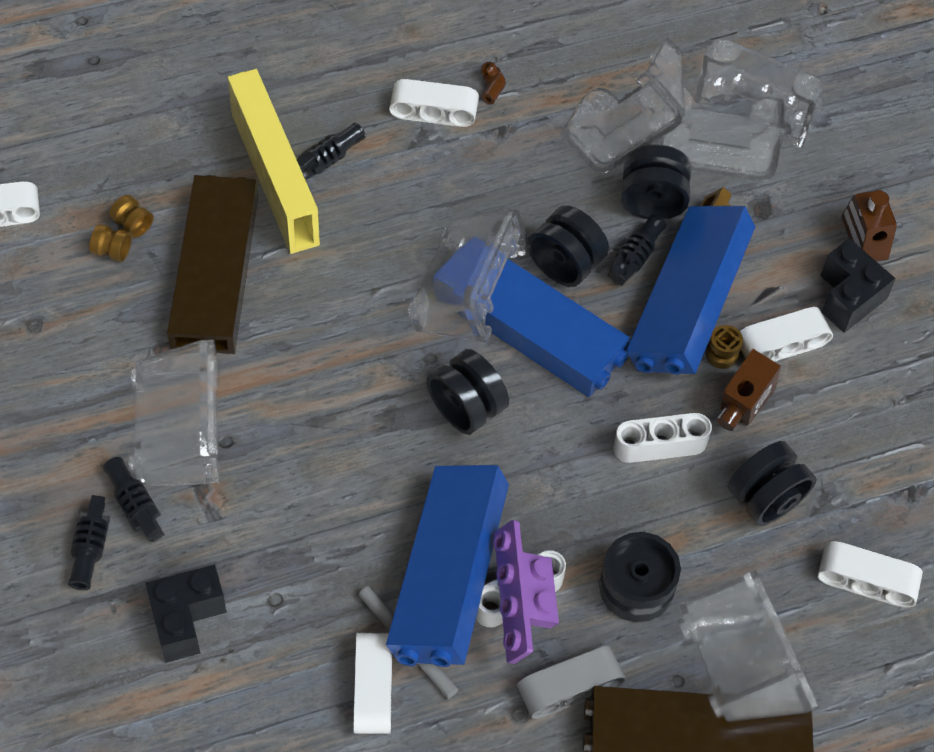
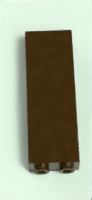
[167,175,258,354]
[583,686,814,752]

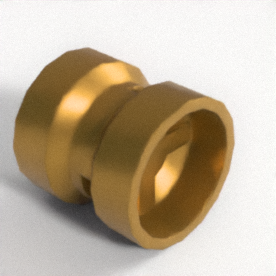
[109,194,154,238]
[89,223,132,262]
[706,325,743,369]

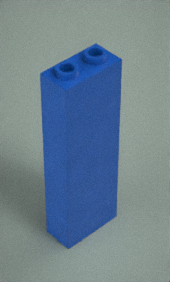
[626,206,755,375]
[435,237,630,397]
[386,465,509,667]

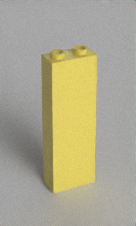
[228,69,320,254]

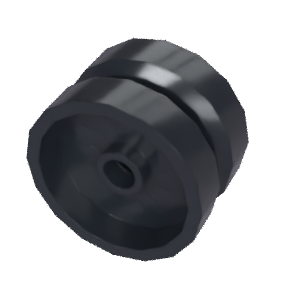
[621,144,691,221]
[527,205,609,287]
[427,349,509,435]
[727,441,817,526]
[599,532,681,622]

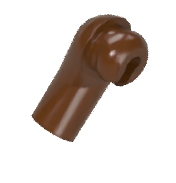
[481,61,506,105]

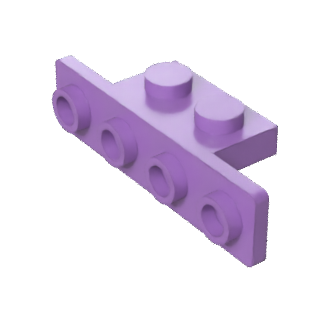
[493,520,559,664]

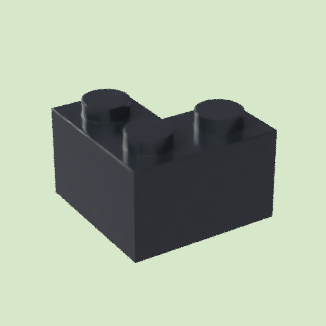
[820,238,896,333]
[145,564,227,663]

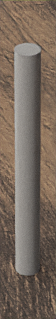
[358,586,458,699]

